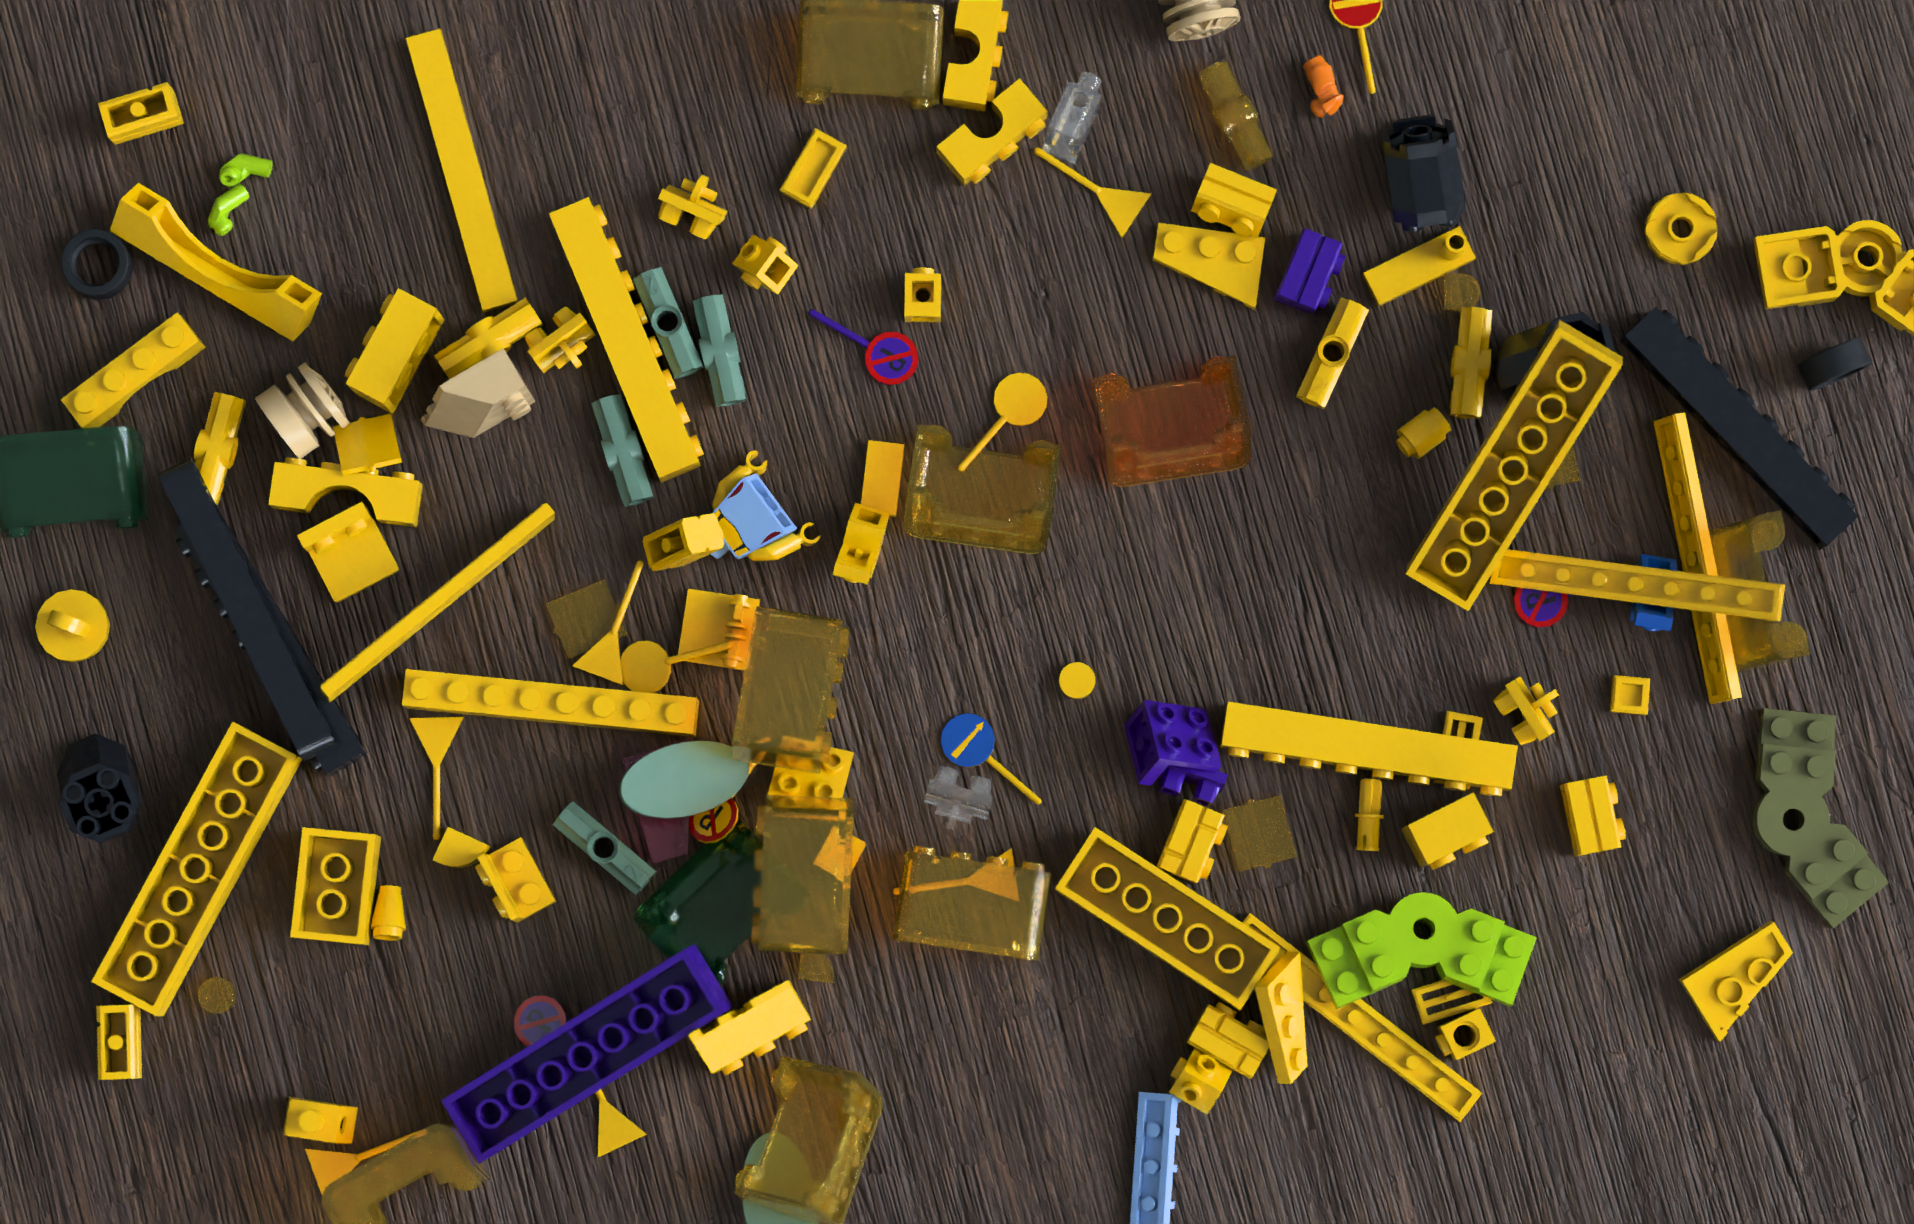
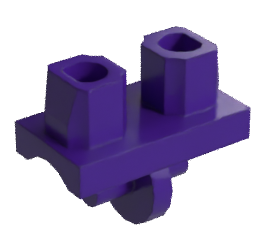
[1160,765,1228,807]

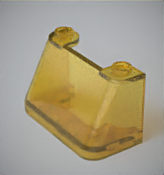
[796,0,944,110]
[903,424,1062,554]
[1709,511,1811,672]
[734,1056,883,1224]

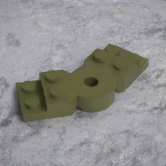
[1752,708,1889,929]

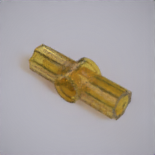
[1198,61,1273,171]

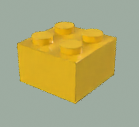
[1401,792,1494,870]

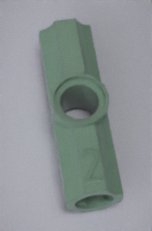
[633,267,704,379]
[693,294,747,407]
[591,394,654,507]
[552,801,657,896]

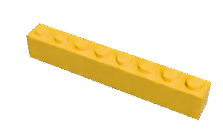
[549,197,704,483]
[402,669,699,737]
[1220,702,1518,797]

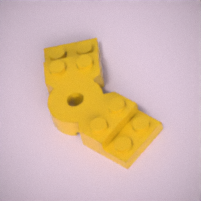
[1753,220,1914,336]

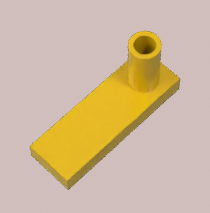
[1362,226,1476,307]

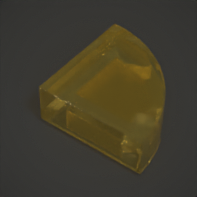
[798,943,835,983]

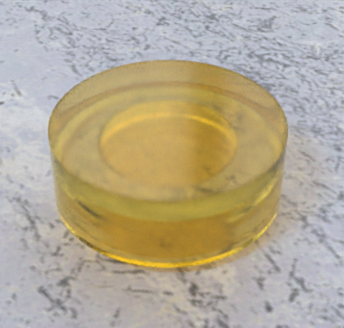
[198,977,237,1014]

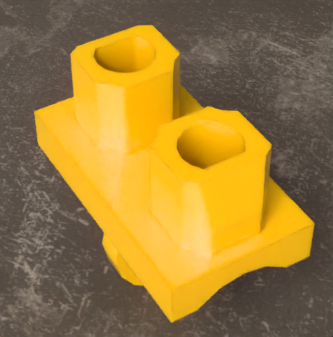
[658,175,728,240]
[525,307,595,374]
[1493,677,1559,745]

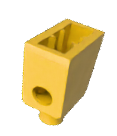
[283,1097,358,1144]

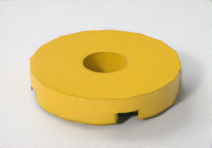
[1645,193,1717,265]

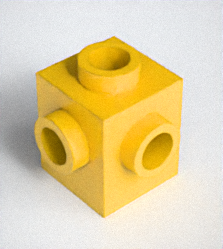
[732,235,799,294]
[1169,1048,1233,1114]

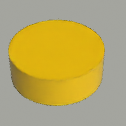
[1059,662,1095,699]

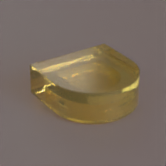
[1443,273,1481,311]

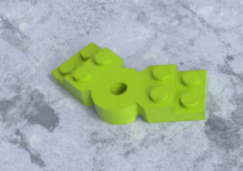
[1306,892,1537,1009]

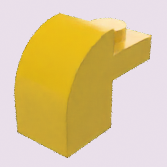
[833,503,890,585]

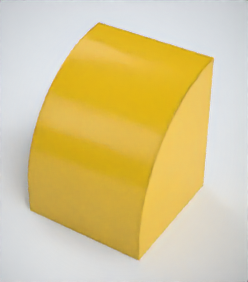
[432,827,491,868]

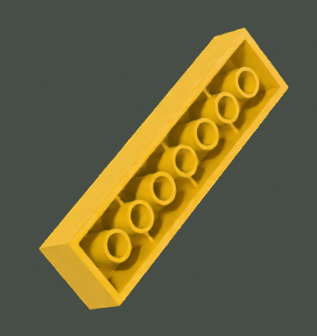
[1406,320,1623,611]
[91,721,302,1017]

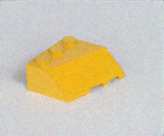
[688,980,811,1076]

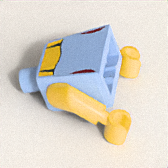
[711,450,821,562]

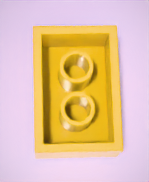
[345,288,445,414]
[290,827,381,945]

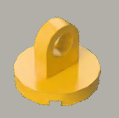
[35,589,110,663]

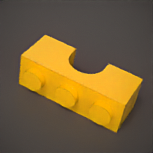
[943,0,1009,112]
[936,78,1047,186]

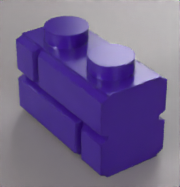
[1274,228,1346,315]

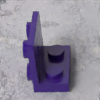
[1124,700,1222,786]

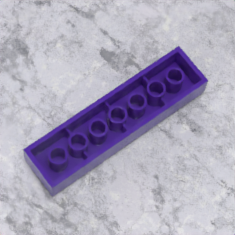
[441,944,733,1164]

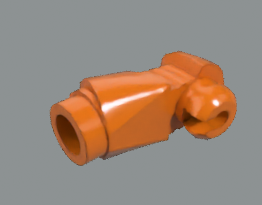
[1303,55,1344,118]

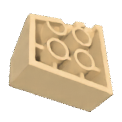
[421,349,536,438]

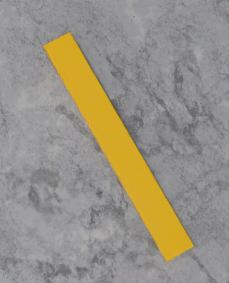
[406,29,518,312]
[1654,413,1742,704]
[320,503,555,703]
[1490,549,1785,622]
[1242,913,1482,1122]

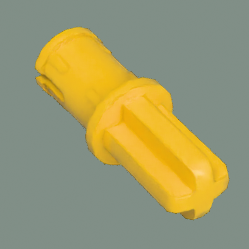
[1355,778,1384,851]

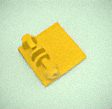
[678,589,760,671]
[767,736,854,816]

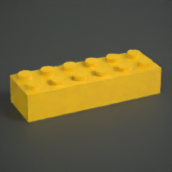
[1055,827,1281,1011]

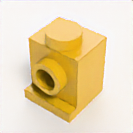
[904,267,941,322]

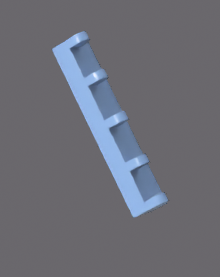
[1130,1092,1182,1224]

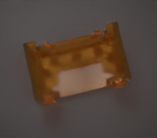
[1092,356,1251,487]

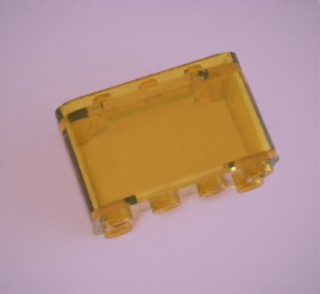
[732,606,850,774]
[751,795,854,955]
[892,846,1051,962]
[322,1123,491,1224]

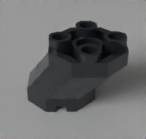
[1380,115,1466,232]
[1491,312,1615,401]
[57,734,141,843]

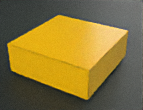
[1610,675,1650,715]

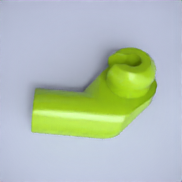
[219,154,273,187]
[207,184,249,236]

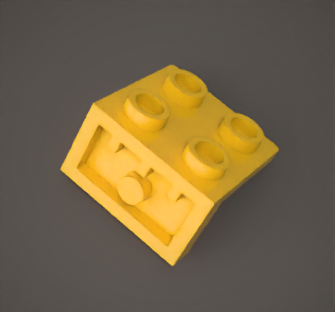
[297,502,399,603]
[475,837,557,922]

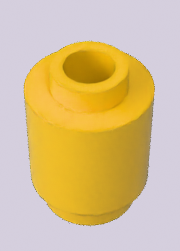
[1396,407,1451,459]

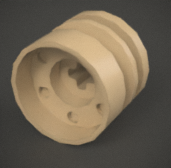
[1158,0,1241,41]
[255,362,350,459]

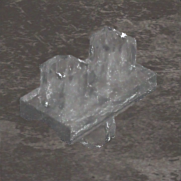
[924,766,993,830]

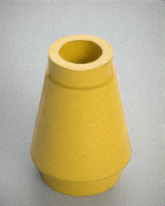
[370,885,406,941]

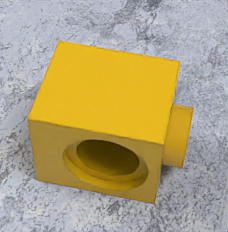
[1435,1008,1496,1060]

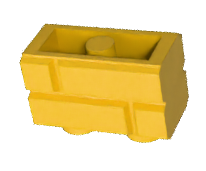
[98,82,184,145]
[1191,163,1277,238]
[642,513,724,572]
[1560,775,1626,857]
[1156,799,1228,884]
[1186,1002,1269,1079]
[97,1005,142,1080]

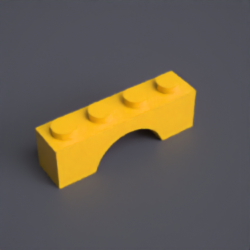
[60,312,206,434]
[268,457,423,528]

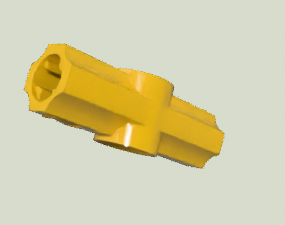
[434,297,543,380]
[1296,298,1369,409]
[1449,307,1492,419]
[194,392,246,505]

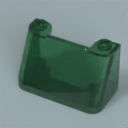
[0,426,148,538]
[634,819,811,986]

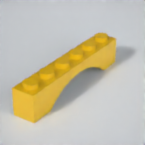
[110,183,322,341]

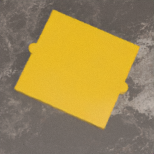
[333,413,402,476]

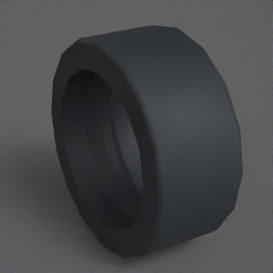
[60,228,133,300]
[1798,337,1872,391]

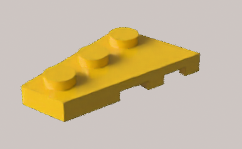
[1153,223,1265,310]
[1679,920,1793,1042]
[1254,951,1307,1084]

